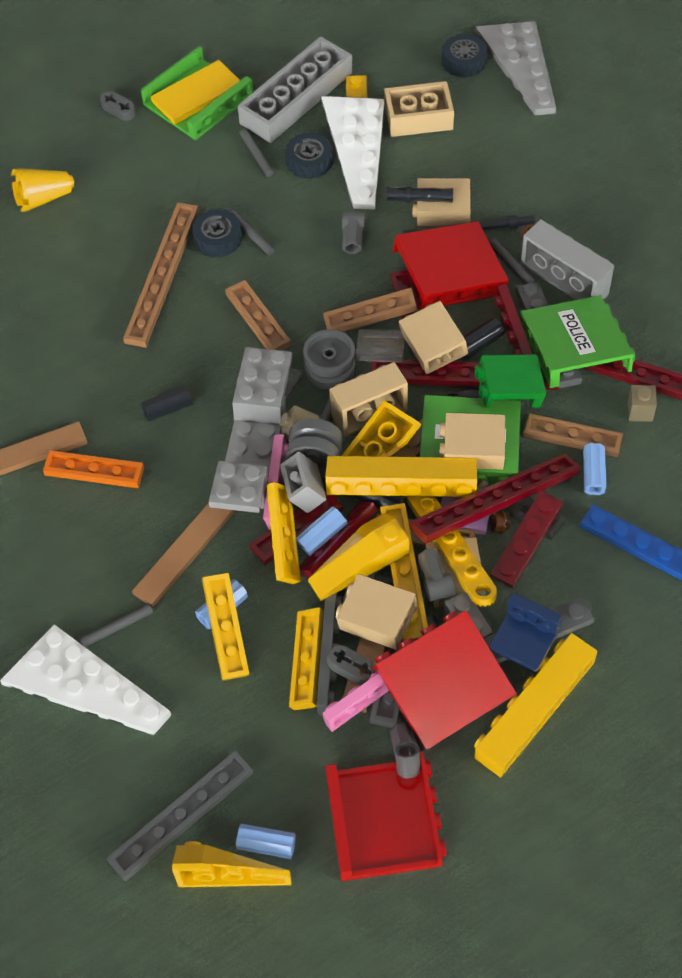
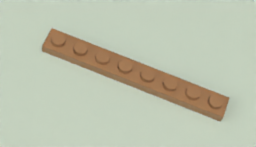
[123,202,199,348]

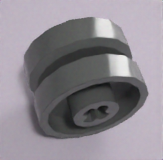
[303,329,356,390]
[285,418,343,475]

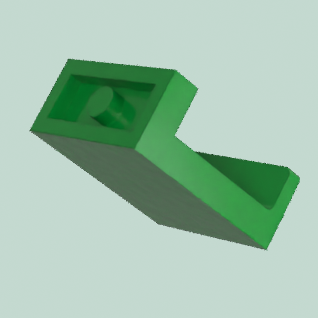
[475,355,546,408]

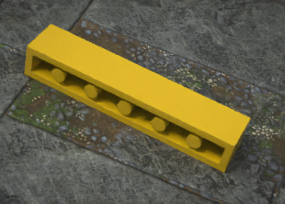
[326,456,477,497]
[474,633,598,778]

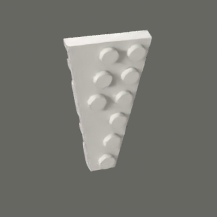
[321,96,384,210]
[0,624,171,735]

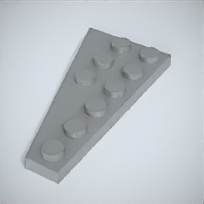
[475,21,556,115]

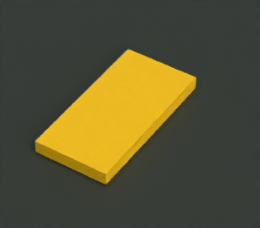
[151,60,240,125]

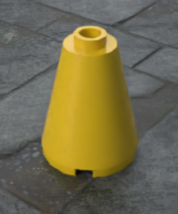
[11,168,74,212]

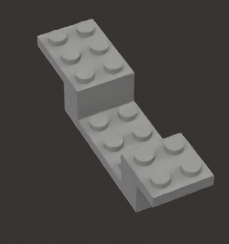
[209,347,292,513]

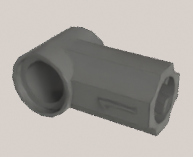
[342,213,365,255]
[418,548,455,602]
[389,723,421,778]

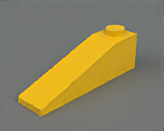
[342,400,421,457]
[308,514,410,601]
[172,841,291,887]

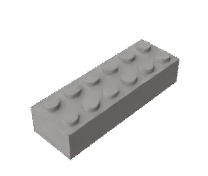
[238,36,352,143]

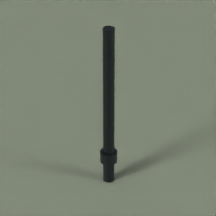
[403,215,535,233]

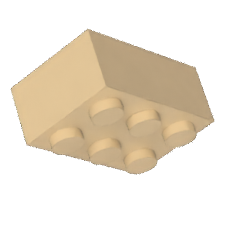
[384,81,454,137]
[330,362,408,438]

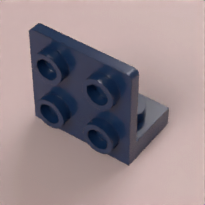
[489,593,562,672]

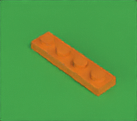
[43,450,144,488]

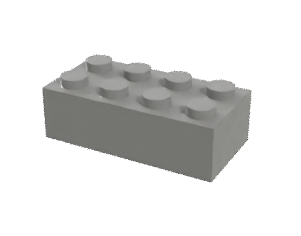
[521,219,614,300]

